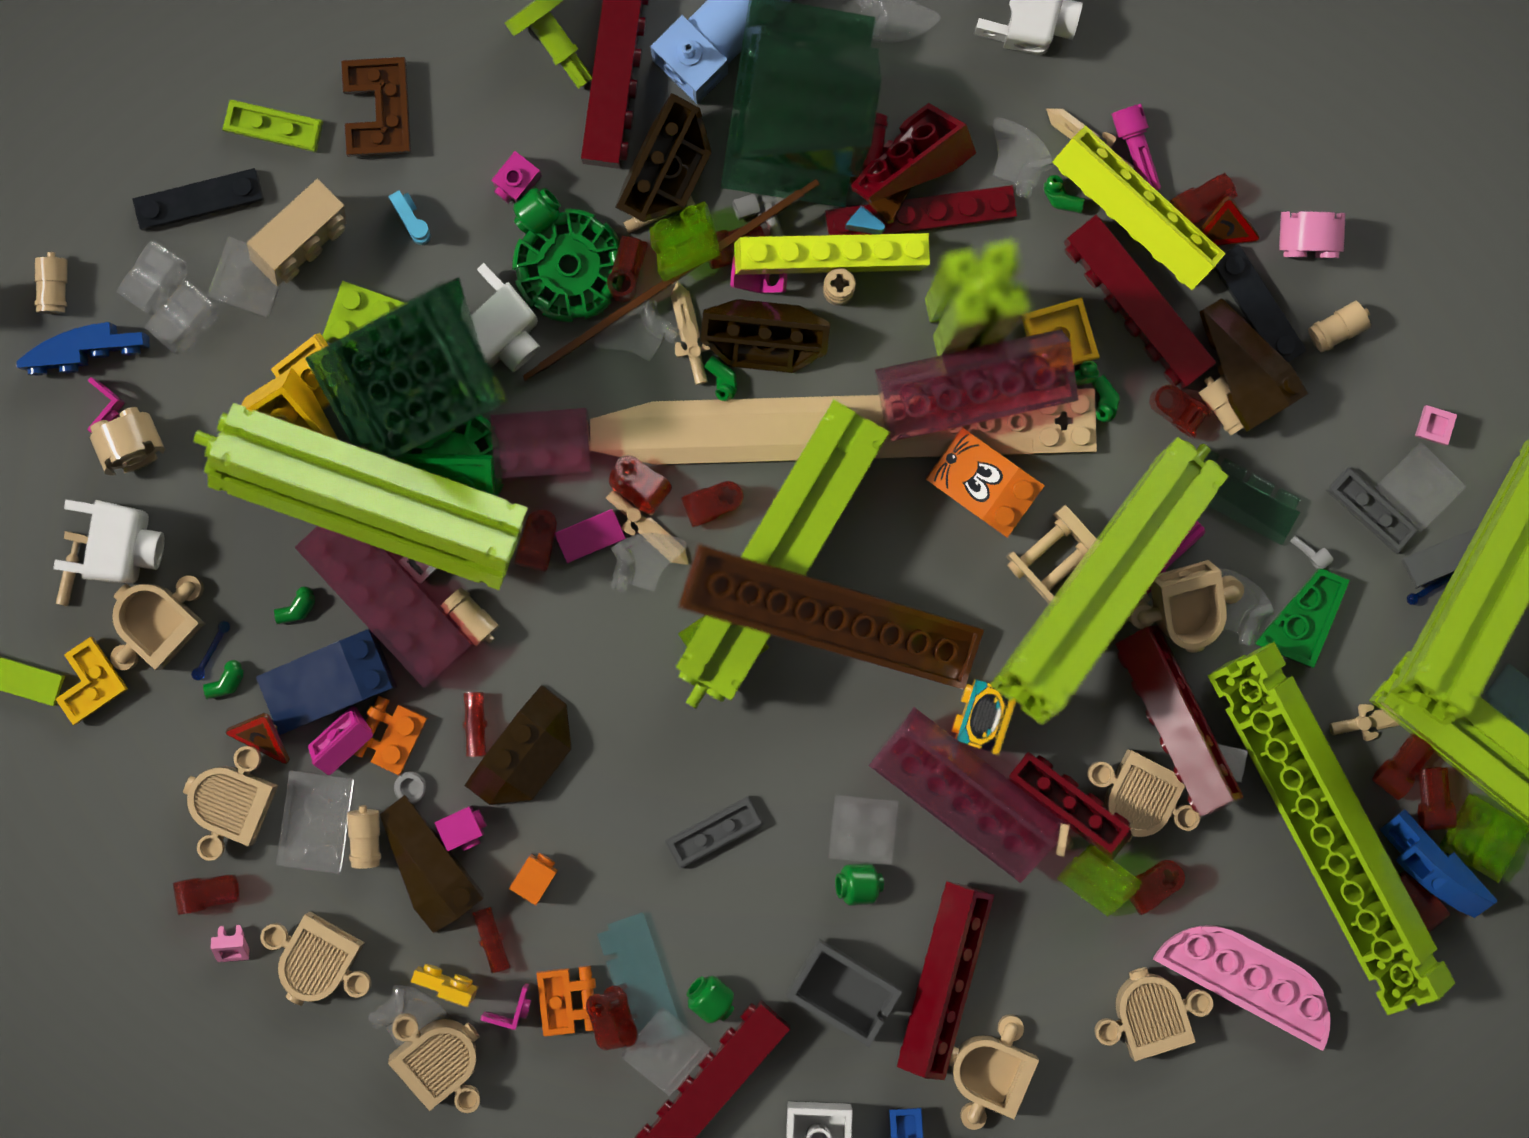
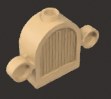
[1127,560,1244,653]
[110,575,205,670]
[183,746,278,861]
[1087,749,1200,842]
[260,911,371,1006]
[1094,967,1213,1061]
[388,1013,480,1113]
[949,1014,1039,1130]

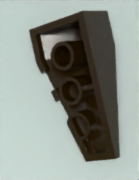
[1199,298,1309,432]
[380,795,484,933]

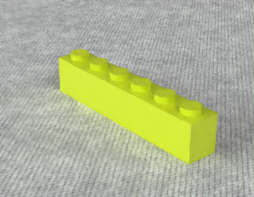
[1052,125,1226,290]
[734,233,930,275]

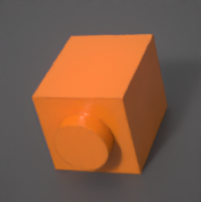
[509,853,559,905]

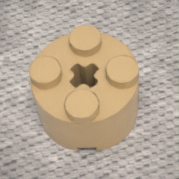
[90,407,165,475]

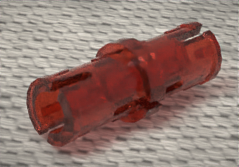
[462,692,488,757]
[472,906,511,974]

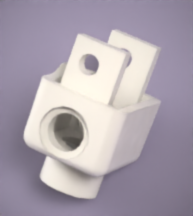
[974,0,1083,55]
[433,263,540,372]
[53,500,165,584]

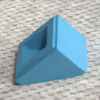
[845,207,885,234]

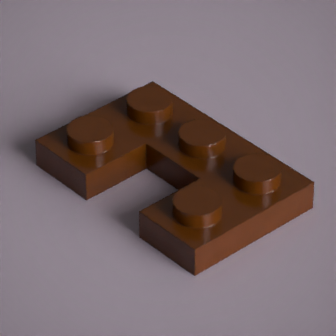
[341,57,411,157]

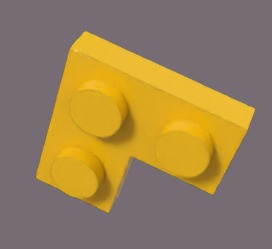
[55,637,128,725]
[411,964,478,1007]

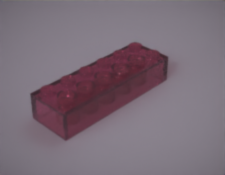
[875,329,1079,441]
[295,526,474,688]
[869,707,1066,883]

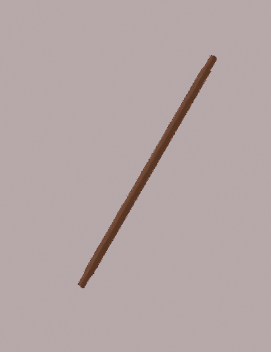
[522,179,820,381]

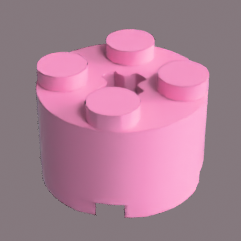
[1279,212,1346,258]

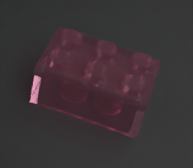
[490,408,593,481]

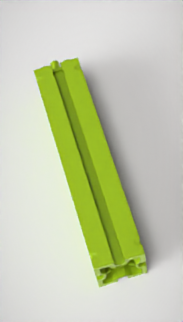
[925,241,1029,360]
[675,399,889,709]
[193,403,528,590]
[990,437,1228,725]
[1390,439,1529,725]
[1369,651,1529,827]

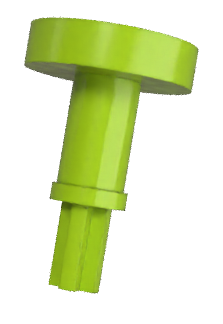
[504,0,592,89]

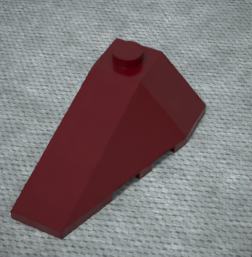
[851,103,977,202]

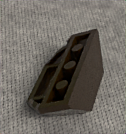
[615,93,712,222]
[700,299,830,373]
[464,685,572,805]

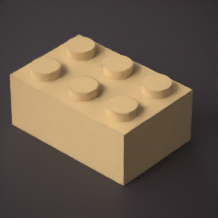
[247,179,346,286]

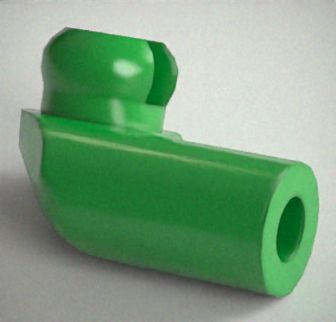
[1044,175,1084,213]
[704,355,737,401]
[1055,361,1099,389]
[1091,374,1120,422]
[274,586,315,624]
[203,660,244,700]

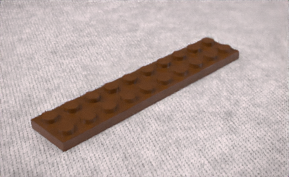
[678,544,984,690]

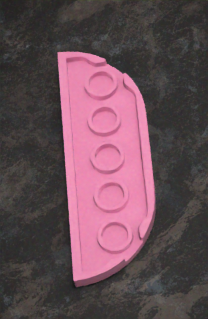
[1153,925,1330,1051]

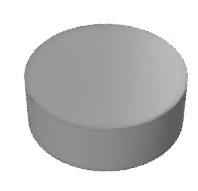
[394,771,427,803]

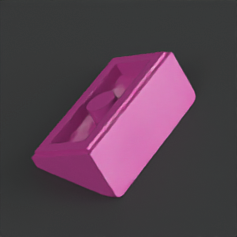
[554,509,626,563]
[308,706,373,775]

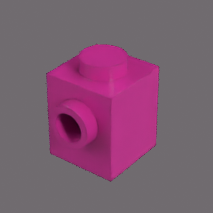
[491,151,542,204]
[434,805,487,852]

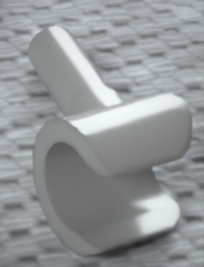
[1290,536,1333,569]

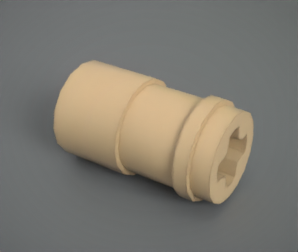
[34,252,68,314]
[823,268,856,306]
[1308,300,1371,353]
[1198,376,1243,436]
[441,587,499,647]
[347,805,381,869]

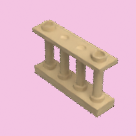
[1006,505,1151,604]

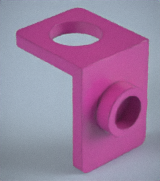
[730,256,788,294]
[87,377,125,433]
[480,984,531,1030]

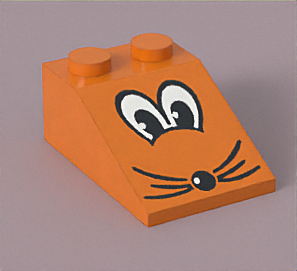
[926,427,1045,538]

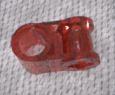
[1149,385,1213,439]
[609,455,672,514]
[681,481,744,527]
[515,510,557,572]
[1122,860,1185,915]
[586,985,638,1051]

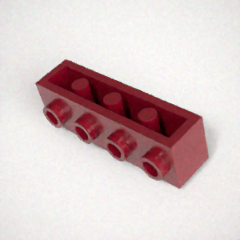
[1008,752,1132,861]

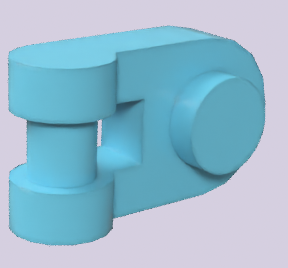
[388,190,431,245]

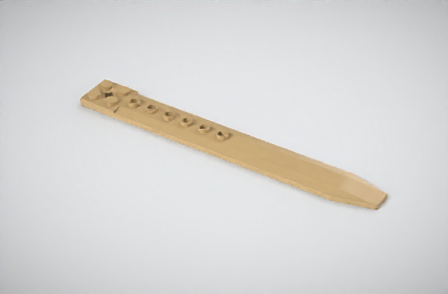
[590,388,1097,465]

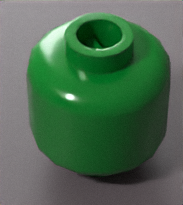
[513,188,561,234]
[835,863,884,906]
[687,976,734,1024]

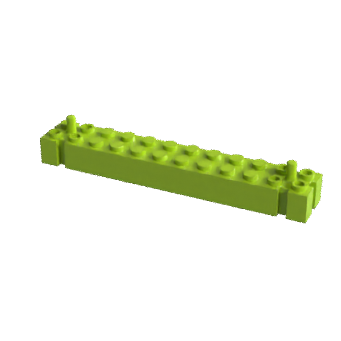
[1207,642,1456,1015]

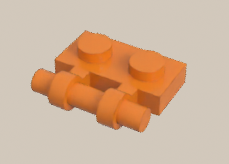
[354,695,428,776]
[536,965,600,1037]

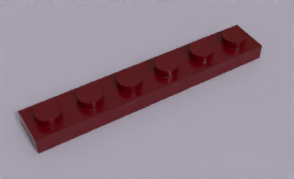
[825,185,1017,235]

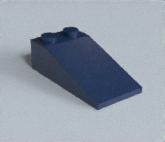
[256,629,397,735]

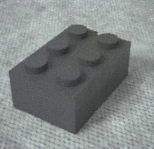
[786,938,902,1047]

